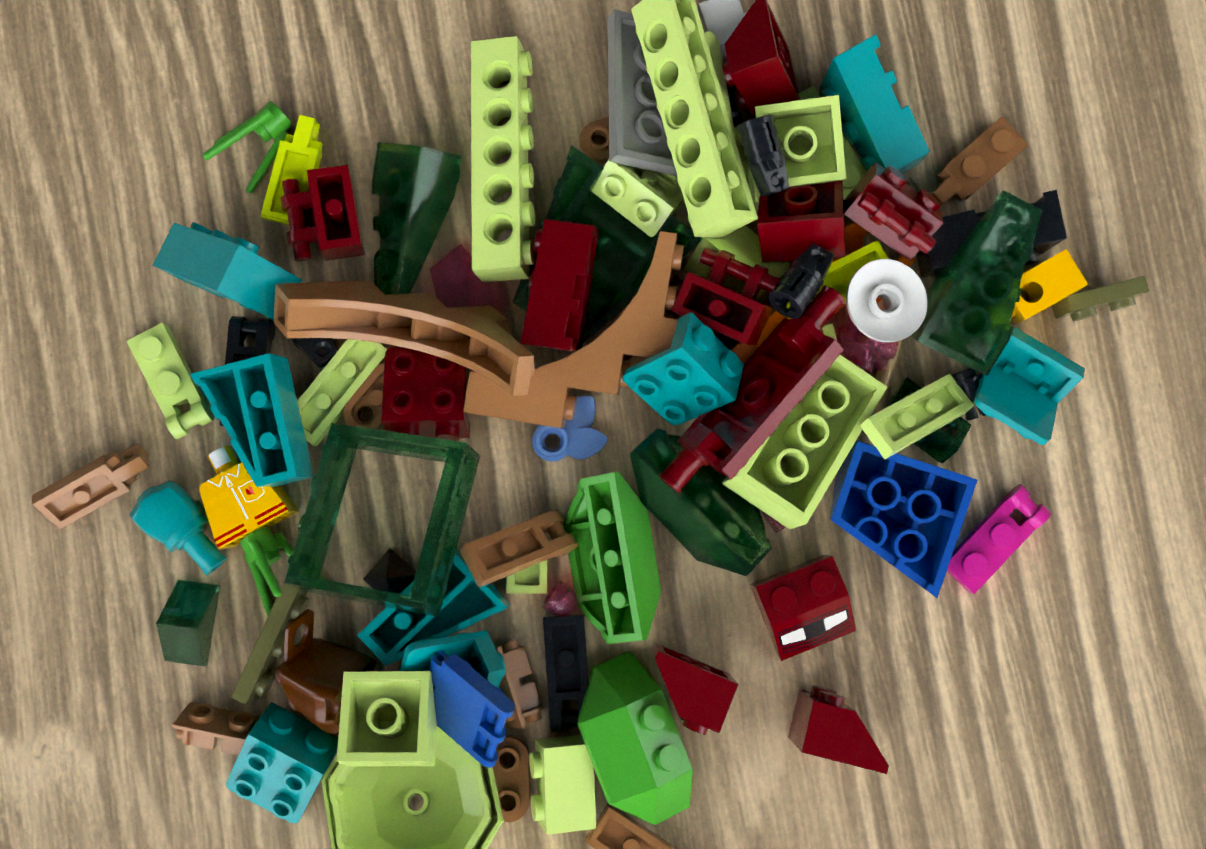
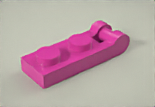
[947,484,1051,594]

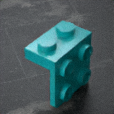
[623,312,744,425]
[974,327,1085,445]
[399,630,506,688]
[226,702,338,823]

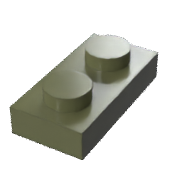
[1052,276,1149,322]

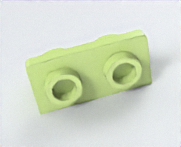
[591,160,684,237]

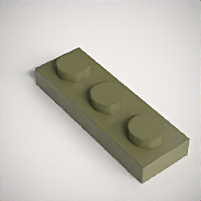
[231,580,310,704]

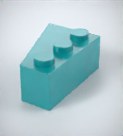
[152,222,302,320]
[357,546,511,666]

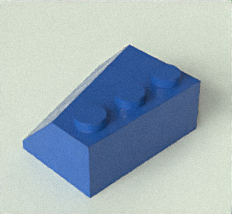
[830,440,978,598]

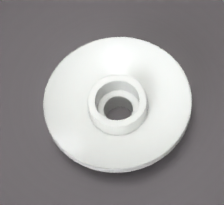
[846,259,927,342]

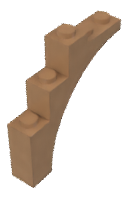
[464,231,684,428]
[274,280,535,396]

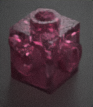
[836,314,898,373]

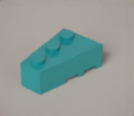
[819,34,930,174]
[190,353,314,487]

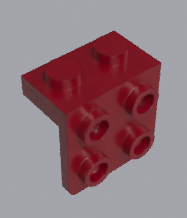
[381,347,470,444]

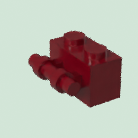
[844,162,943,261]
[280,165,365,262]
[671,247,781,345]

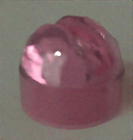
[542,580,577,616]

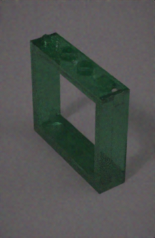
[284,423,481,617]

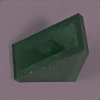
[156,580,220,666]

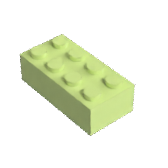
[722,355,887,529]

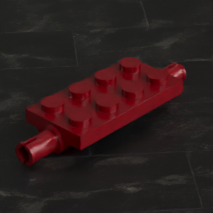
[658,285,845,493]

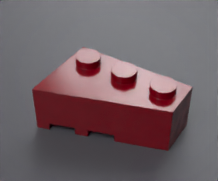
[520,219,599,351]

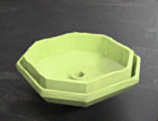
[321,725,504,849]

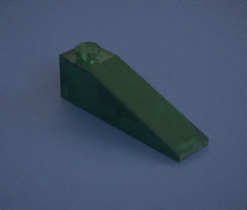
[372,142,461,295]
[911,190,1042,376]

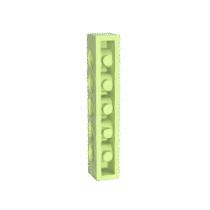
[631,0,758,238]
[471,36,536,282]

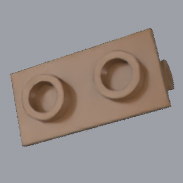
[495,639,544,729]
[172,702,260,755]

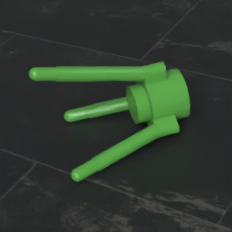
[202,101,293,193]
[239,527,335,616]

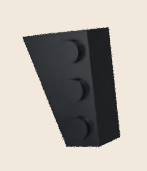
[916,189,1067,281]

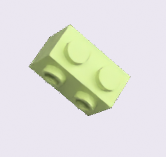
[529,734,596,835]

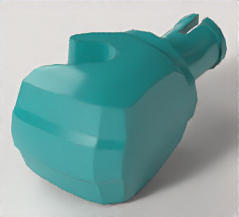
[129,480,227,575]

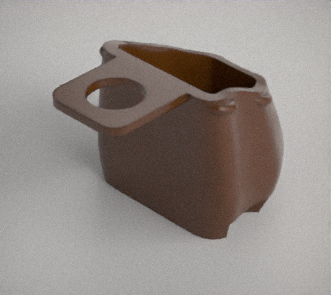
[276,609,377,734]

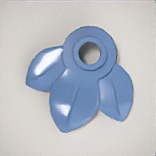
[532,396,608,462]

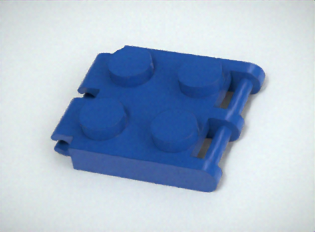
[428,651,515,768]

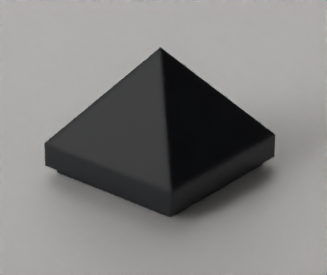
[363,548,420,603]

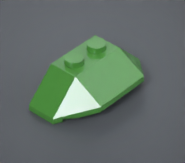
[563,472,661,644]
[577,652,693,825]

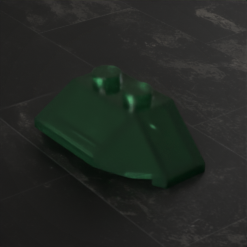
[630,428,772,576]

